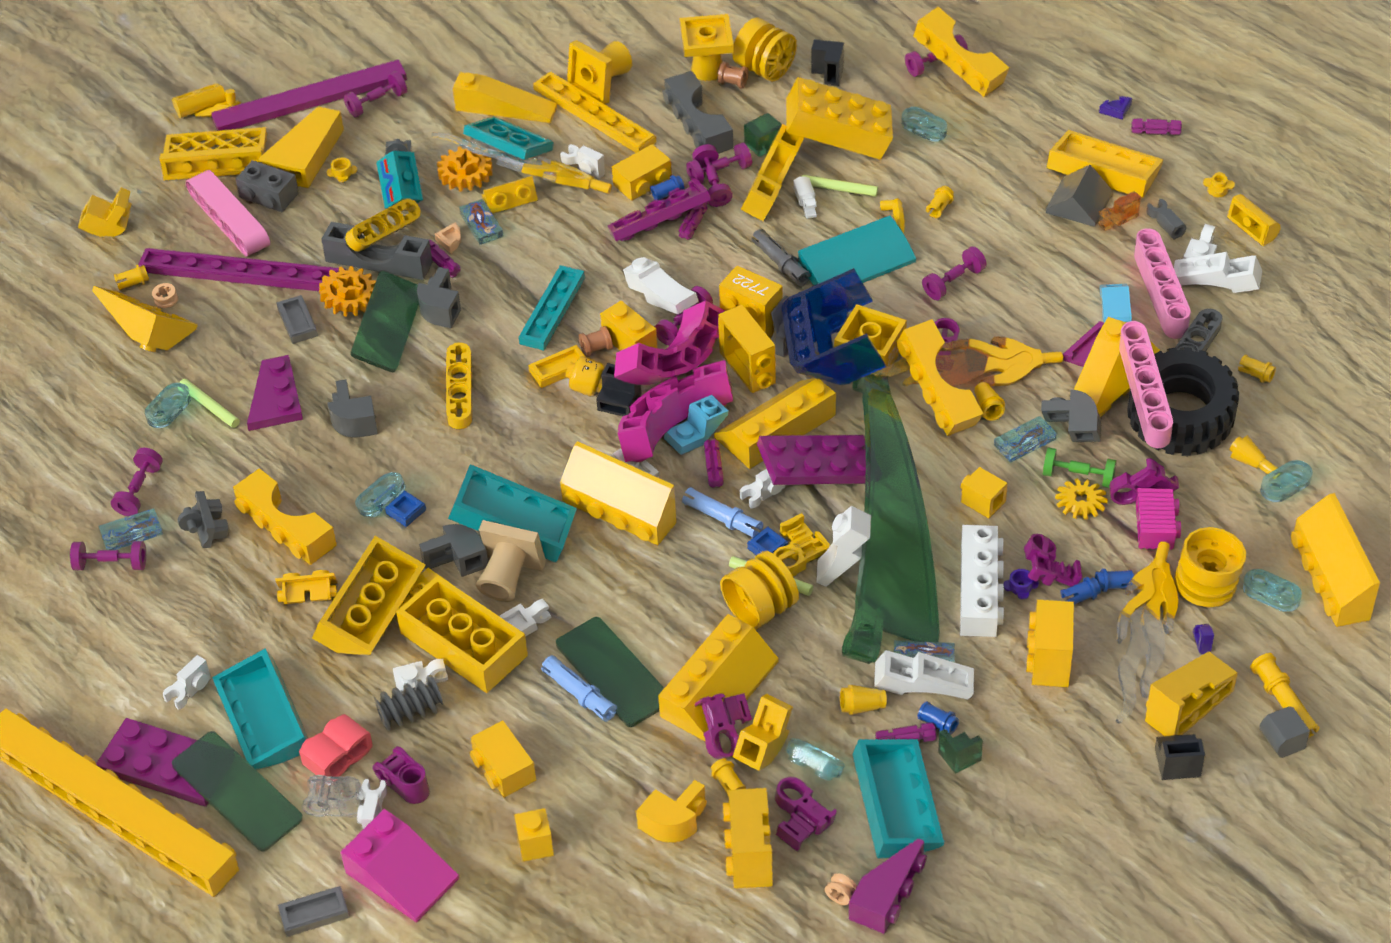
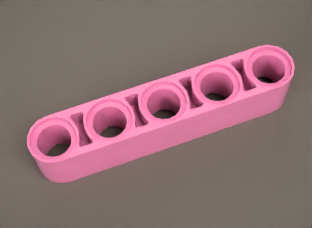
[185,170,270,257]
[1134,229,1191,339]
[1119,321,1173,448]

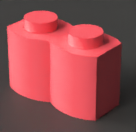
[299,714,373,784]

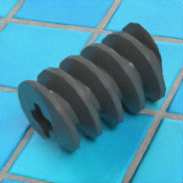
[374,675,443,731]

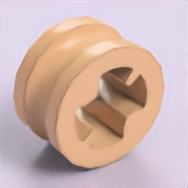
[152,283,178,308]
[825,873,857,905]

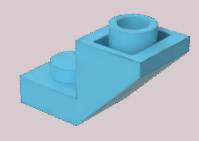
[1100,284,1132,323]
[664,395,729,455]

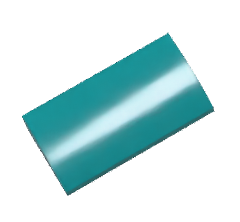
[798,215,916,297]
[448,464,577,563]
[212,648,308,770]
[852,739,944,858]

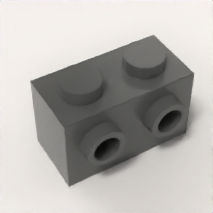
[236,160,299,212]

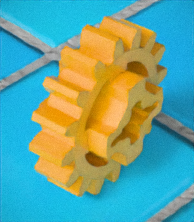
[437,146,493,192]
[319,266,377,317]

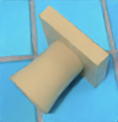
[476,520,546,602]

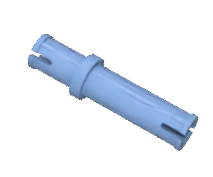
[682,487,763,538]
[541,655,617,722]

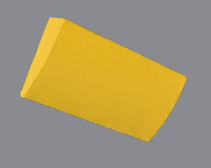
[1047,130,1164,199]

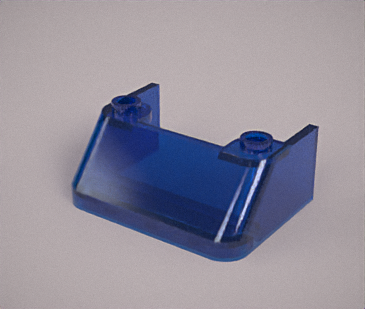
[781,268,886,385]

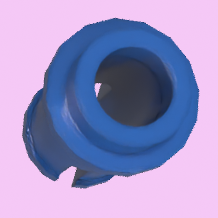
[650,175,685,200]
[1095,568,1134,592]
[1060,577,1101,605]
[918,701,959,735]

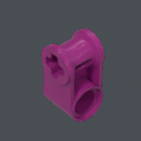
[372,746,430,804]

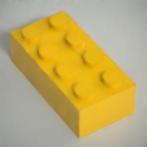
[786,77,893,160]
[396,575,528,693]

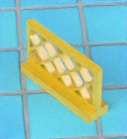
[159,127,267,180]

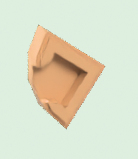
[435,222,461,254]

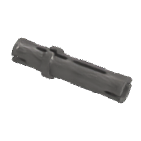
[751,229,811,286]

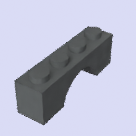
[663,71,734,154]
[321,221,433,280]

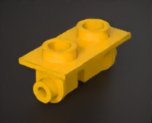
[482,176,538,214]
[275,570,338,605]

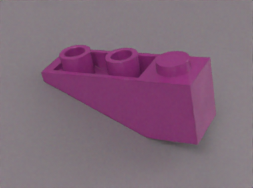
[848,838,927,934]

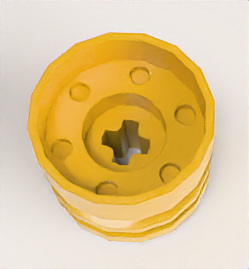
[732,17,797,82]
[1174,527,1246,608]
[720,551,799,630]

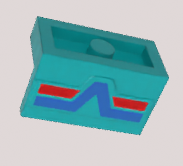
[376,150,423,209]

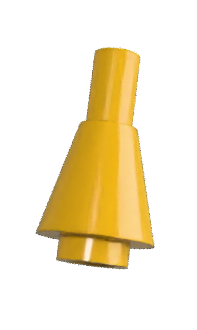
[1229,435,1280,478]

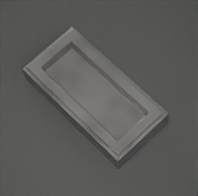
[276,295,318,344]
[278,886,350,937]

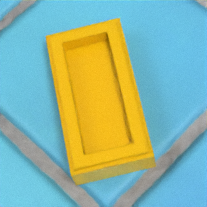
[528,345,586,388]

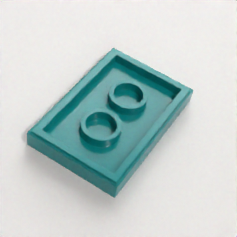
[463,116,554,160]

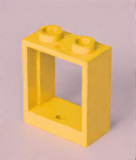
[718,305,776,393]

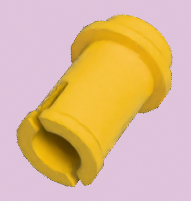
[926,186,954,218]
[114,264,149,291]
[1238,355,1276,383]
[711,758,746,797]

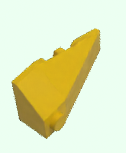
[453,72,557,123]
[92,286,198,352]
[1074,317,1160,417]

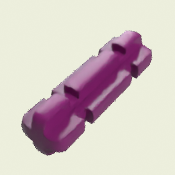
[1131,118,1182,135]
[679,202,708,240]
[429,240,461,278]
[704,439,724,488]
[875,722,936,743]

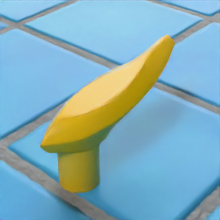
[195,89,241,117]
[880,198,905,234]

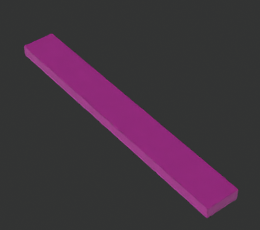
[211,59,407,131]
[138,248,346,291]

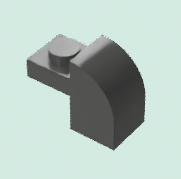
[417,267,461,328]
[327,379,378,437]
[1041,390,1101,442]
[419,524,488,577]

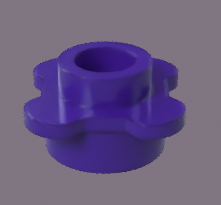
[1003,569,1039,599]

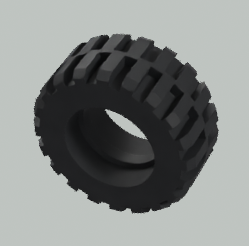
[1127,347,1239,456]

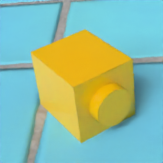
[960,467,1008,519]
[514,808,554,862]

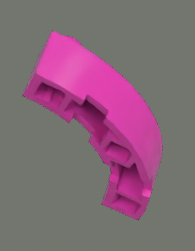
[614,301,725,385]
[617,360,733,462]

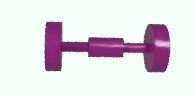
[905,34,968,77]
[344,71,407,118]
[686,143,752,184]
[692,144,733,207]
[922,246,987,300]
[654,286,713,346]
[111,447,163,517]
[70,541,146,571]

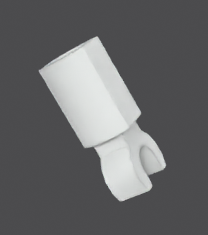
[794,176,817,219]

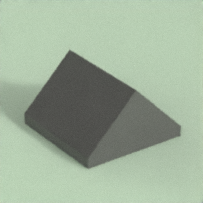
[1045,165,1113,227]

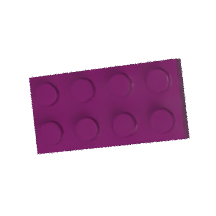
[757,435,881,485]
[96,718,236,807]

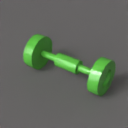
[1043,447,1116,488]

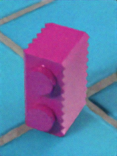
[1135,488,1181,550]

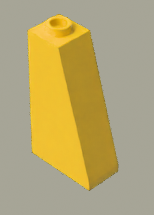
[258,107,344,188]

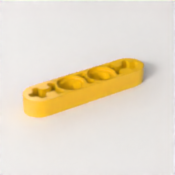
[345,199,421,251]
[446,342,473,429]

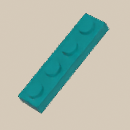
[519,265,585,351]

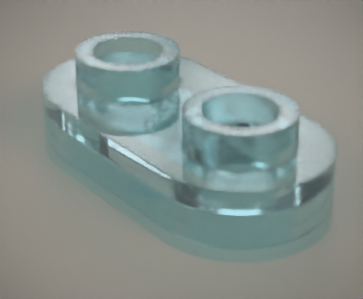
[901,107,947,142]
[145,383,191,428]
[1260,460,1313,502]
[355,472,406,517]
[1243,569,1302,612]
[785,738,845,781]

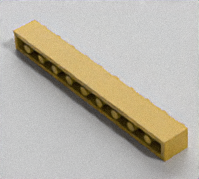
[0,708,239,897]

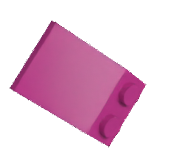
[340,809,459,923]

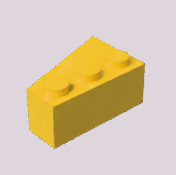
[1145,652,1238,736]
[723,788,773,889]

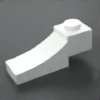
[1174,252,1262,293]
[623,257,699,314]
[816,506,871,587]
[874,650,974,700]

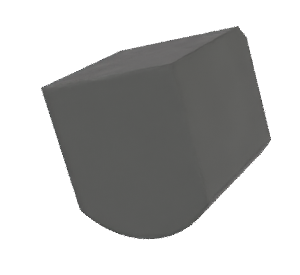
[1260,706,1310,758]

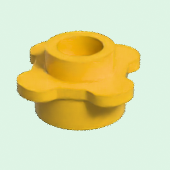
[327,158,357,182]
[1203,172,1235,197]

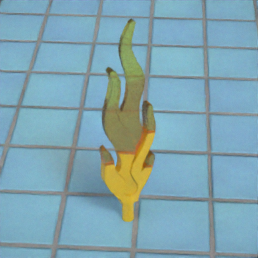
[862,336,1063,387]

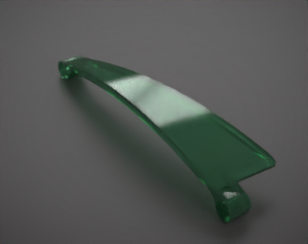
[842,367,940,664]

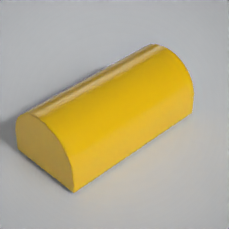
[171,83,226,118]
[1227,194,1281,246]

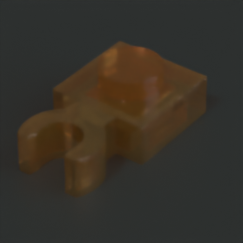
[1098,191,1141,230]

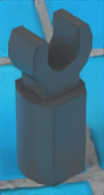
[1146,199,1187,240]

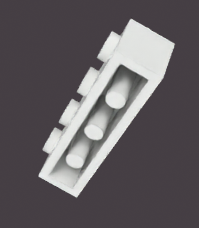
[960,525,1004,637]

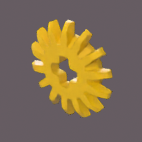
[1055,478,1108,520]

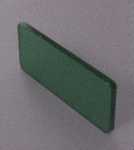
[350,271,419,373]
[556,617,664,727]
[172,731,302,852]

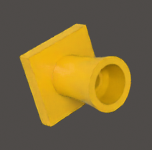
[680,14,734,81]
[567,40,632,104]

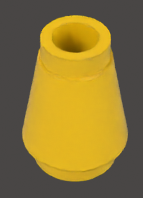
[974,382,1005,421]
[840,684,887,715]

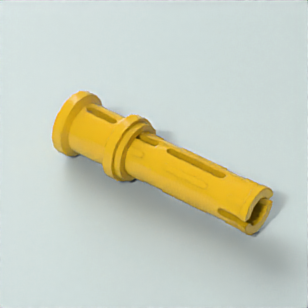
[1250,653,1320,738]

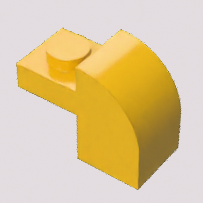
[78,187,132,236]
[733,694,793,771]
[636,780,707,842]

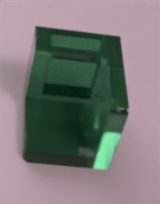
[744,113,782,157]
[938,729,983,774]

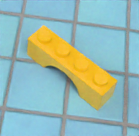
[913,7,1010,97]
[740,124,804,221]
[897,319,983,436]
[233,468,337,565]

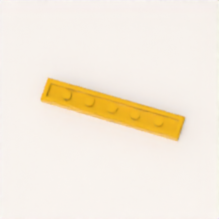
[533,71,656,153]

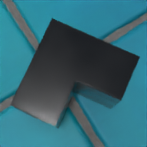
[811,39,844,86]
[596,363,642,417]
[1155,734,1205,780]

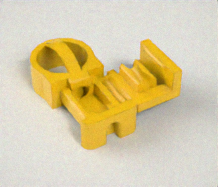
[773,513,831,577]

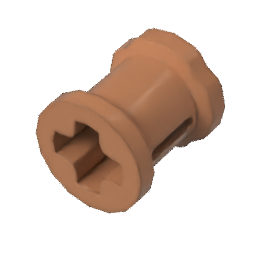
[718,62,749,89]
[579,326,613,357]

